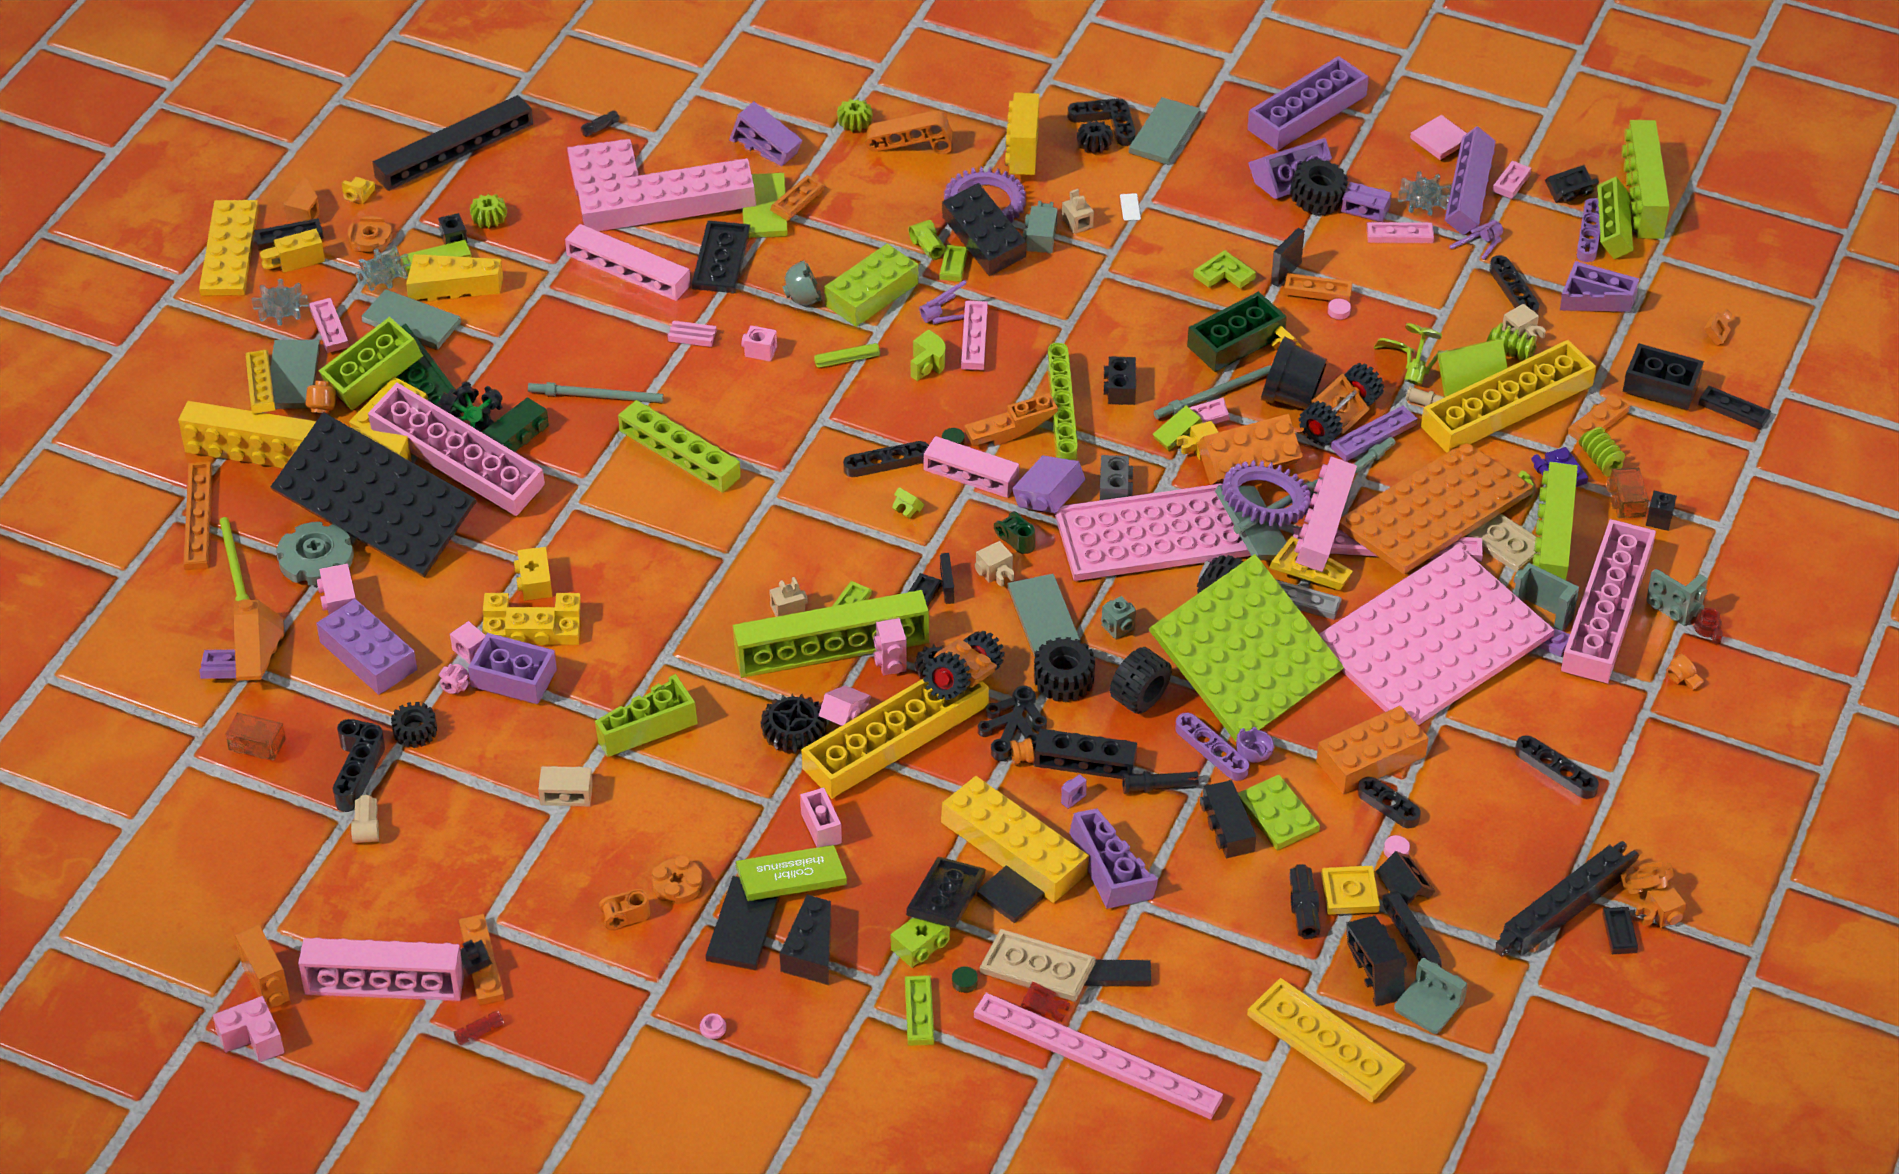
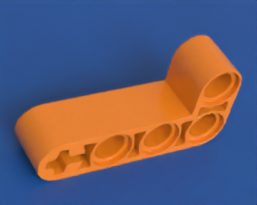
[866,110,953,154]

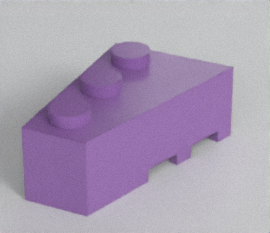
[729,101,802,166]
[1560,261,1639,312]

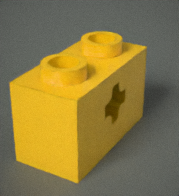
[514,547,552,601]

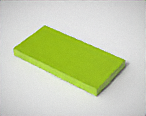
[743,173,787,238]

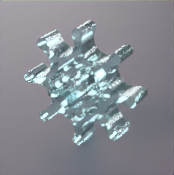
[1398,171,1451,216]
[355,247,411,291]
[251,279,309,326]

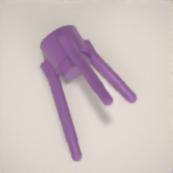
[1450,219,1503,260]
[919,280,967,325]

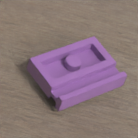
[199,650,236,679]

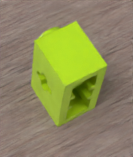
[891,917,950,968]

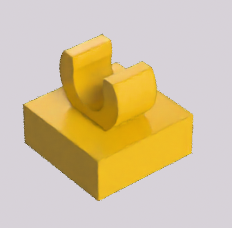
[1271,325,1302,350]

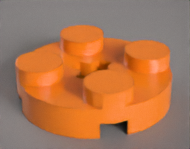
[348,216,392,252]
[652,855,703,904]
[1621,861,1674,894]

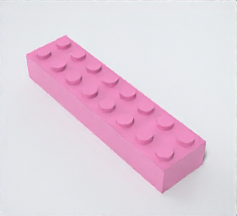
[577,158,756,231]
[368,383,545,516]
[1561,519,1656,683]

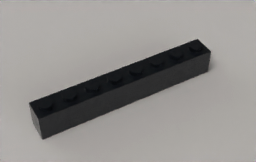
[373,95,533,191]

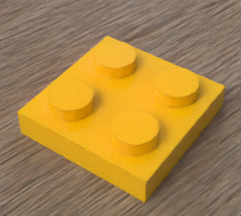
[1321,865,1380,915]

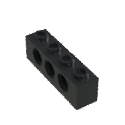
[1034,729,1137,779]

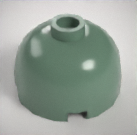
[782,260,822,306]

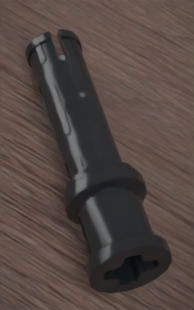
[1122,771,1199,794]

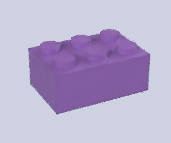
[468,633,557,704]

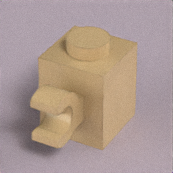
[1062,189,1094,234]
[1503,304,1546,343]
[975,541,1014,586]
[770,577,808,617]

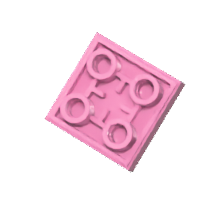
[1410,115,1467,160]

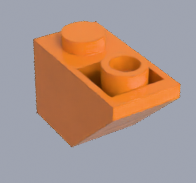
[283,178,320,223]

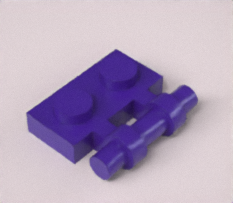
[1531,447,1588,487]

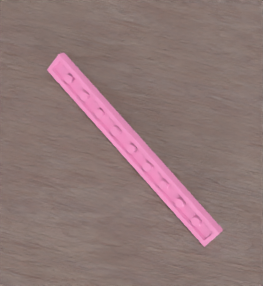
[974,993,1223,1119]

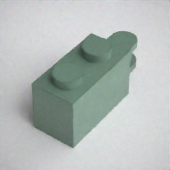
[1023,201,1057,253]

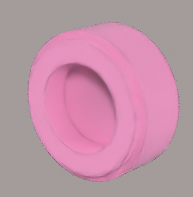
[1328,299,1351,320]
[1384,835,1410,858]

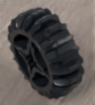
[760,693,827,754]

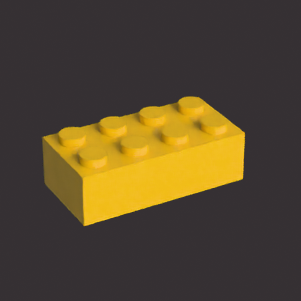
[1005,93,1039,175]

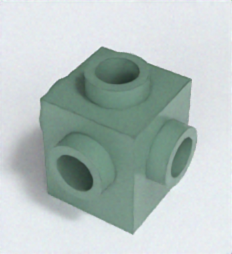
[1101,596,1136,640]

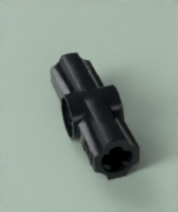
[1289,864,1320,939]

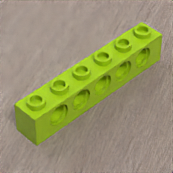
[618,400,741,493]

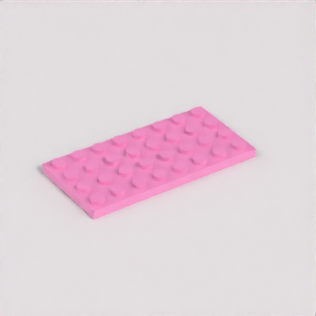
[1054,483,1251,581]

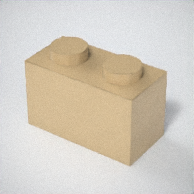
[538,766,593,806]

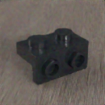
[1545,165,1599,203]

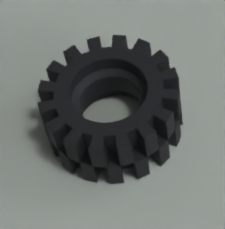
[391,702,437,748]

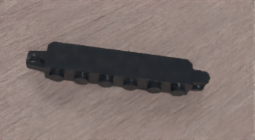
[1495,841,1639,957]

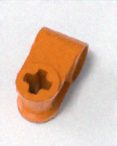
[599,889,651,930]

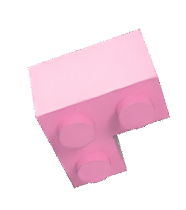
[212,996,284,1063]

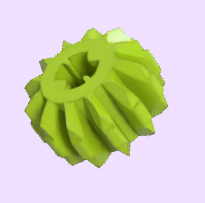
[837,98,873,132]
[470,193,507,229]

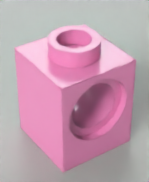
[742,326,777,361]
[450,621,486,664]

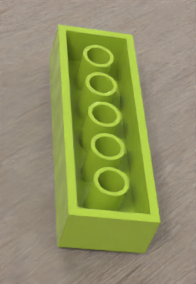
[1622,120,1670,239]
[1532,462,1578,580]

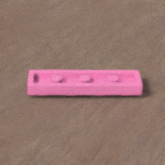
[961,301,988,370]

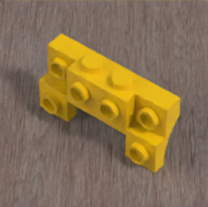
[482,593,581,645]

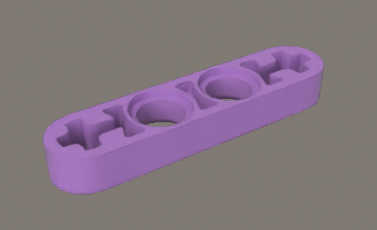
[1577,198,1600,262]
[1175,713,1249,781]

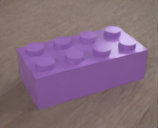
[316,599,417,695]

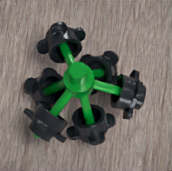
[438,382,503,432]

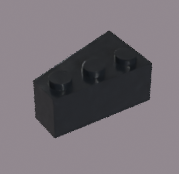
[780,895,832,985]
[1346,916,1407,1007]

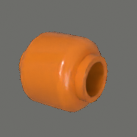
[305,381,336,414]

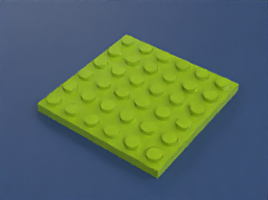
[1149,554,1344,741]

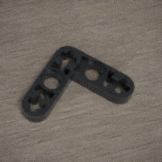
[1068,98,1135,146]

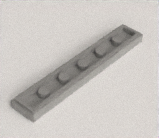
[1198,561,1342,620]

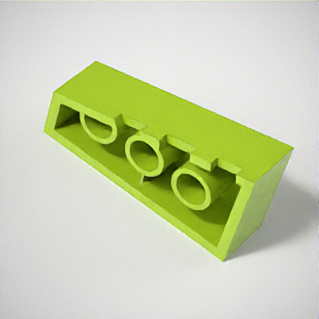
[595,674,698,757]

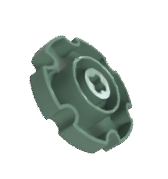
[276,522,354,585]

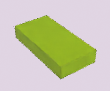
[940,245,968,282]
[1153,405,1202,451]

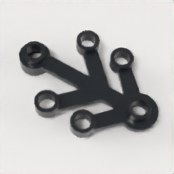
[978,686,1047,761]

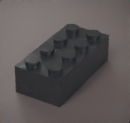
[942,183,1026,276]

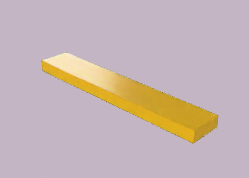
[245,350,275,414]

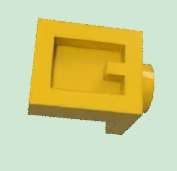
[342,177,376,205]

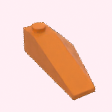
[233,599,284,681]

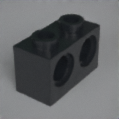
[1104,356,1136,405]

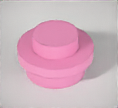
[700,1014,726,1039]

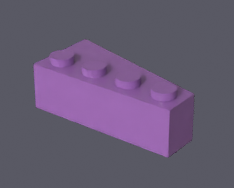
[1069,809,1158,909]

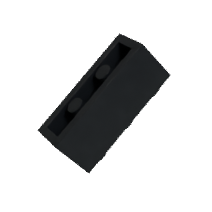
[1200,780,1256,858]

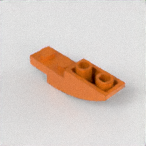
[965,393,1058,446]

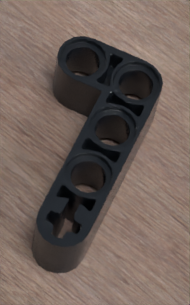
[332,719,385,812]

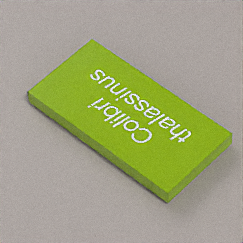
[736,845,847,901]

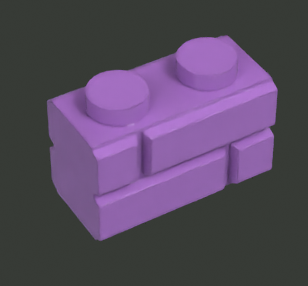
[1341,182,1392,222]

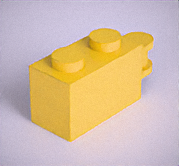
[260,229,325,273]

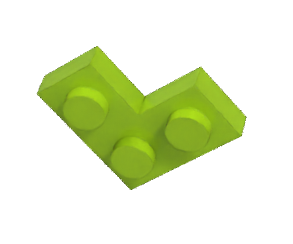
[1193,250,1256,288]

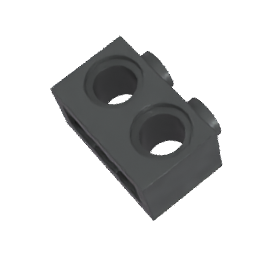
[1100,455,1133,501]

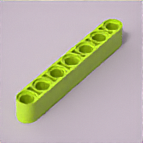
[1048,342,1078,461]

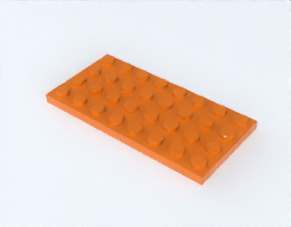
[1338,443,1534,574]

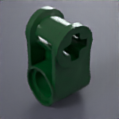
[993,511,1035,554]

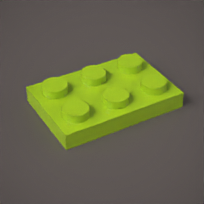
[1238,775,1320,851]

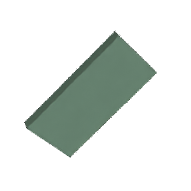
[1129,97,1201,165]
[361,289,461,350]
[270,340,320,409]
[1215,485,1287,560]
[1008,574,1080,657]

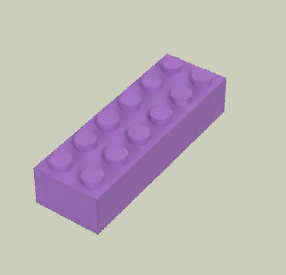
[1248,56,1369,151]

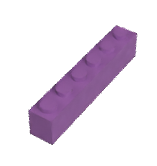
[1445,126,1496,235]

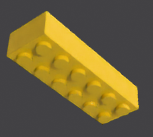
[941,776,1089,903]

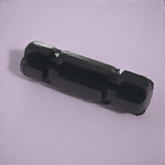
[580,110,620,137]

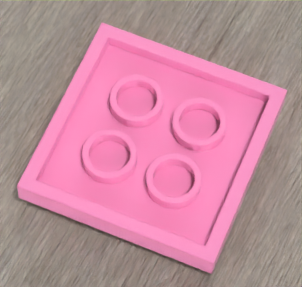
[567,139,638,196]

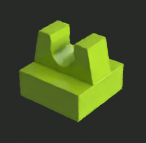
[892,487,925,519]

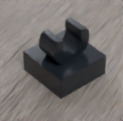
[460,939,492,975]

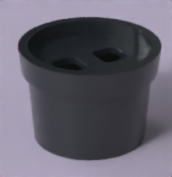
[1261,336,1328,409]

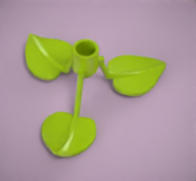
[1374,323,1447,385]

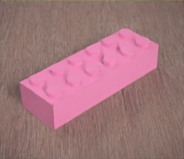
[298,938,464,1001]

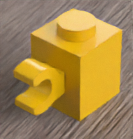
[1177,421,1218,461]

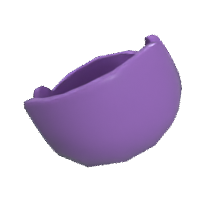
[1236,727,1274,763]

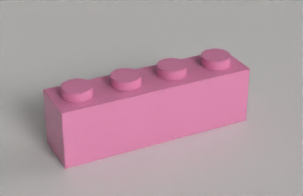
[924,436,1019,498]

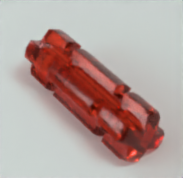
[454,1011,504,1045]

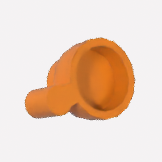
[1666,654,1703,690]

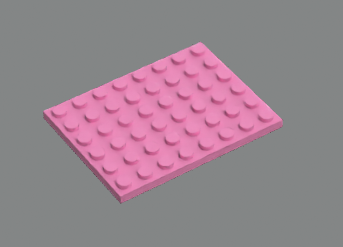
[1319,545,1554,725]

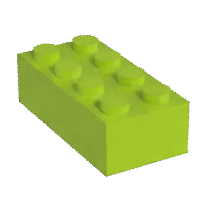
[824,243,919,327]
[319,317,423,410]

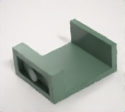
[1512,563,1579,632]

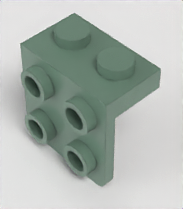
[1646,569,1708,626]
[1394,958,1467,1034]

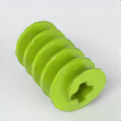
[1487,322,1536,361]
[1578,427,1625,476]

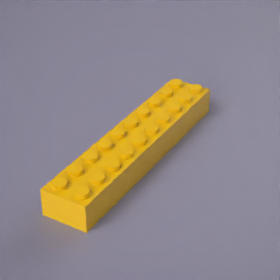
[178,401,412,468]

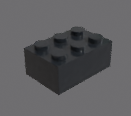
[1622,343,1704,410]

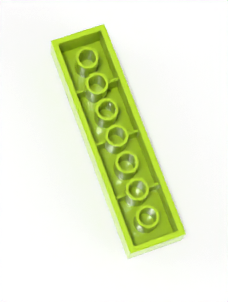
[733,590,929,678]

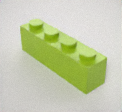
[1597,177,1633,259]

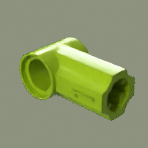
[908,220,945,260]

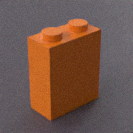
[235,925,290,1009]

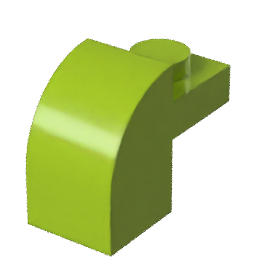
[911,329,945,381]

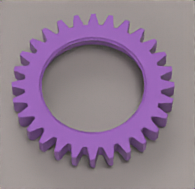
[944,167,1026,223]
[1222,460,1311,526]

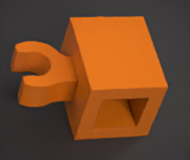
[1635,882,1686,928]

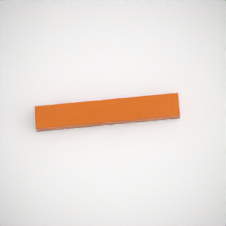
[184,461,213,570]

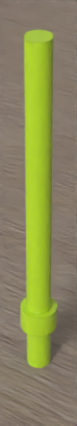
[220,517,250,601]

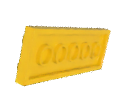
[199,200,259,296]
[1247,978,1405,1102]

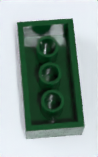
[1187,291,1287,372]

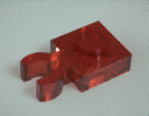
[1020,981,1071,1022]

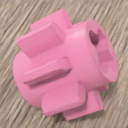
[439,664,470,694]

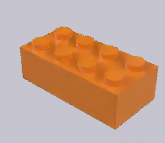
[1197,414,1303,485]
[1316,705,1429,794]

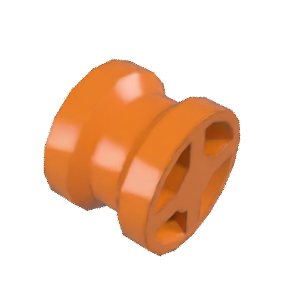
[1010,738,1034,765]

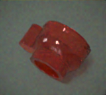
[1694,608,1723,645]

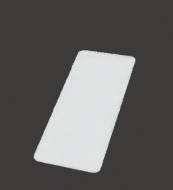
[1120,194,1141,220]

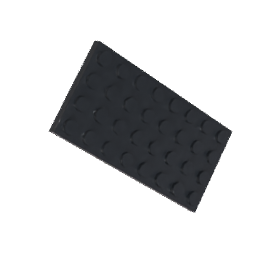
[270,412,477,578]

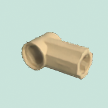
[351,795,379,843]

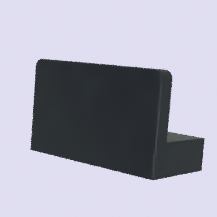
[1376,851,1436,905]

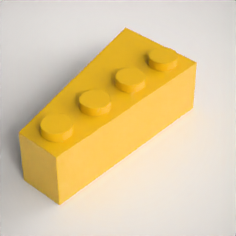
[406,254,503,301]

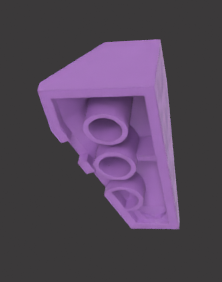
[1248,138,1332,199]

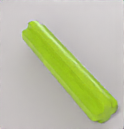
[814,343,880,368]

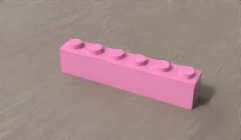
[565,224,691,301]
[1294,456,1357,572]

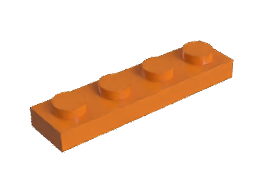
[459,914,505,1006]

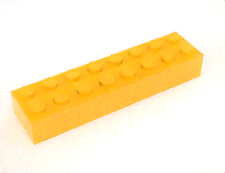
[1421,340,1596,453]
[801,679,989,799]

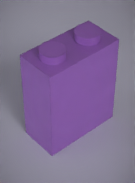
[1012,456,1086,513]

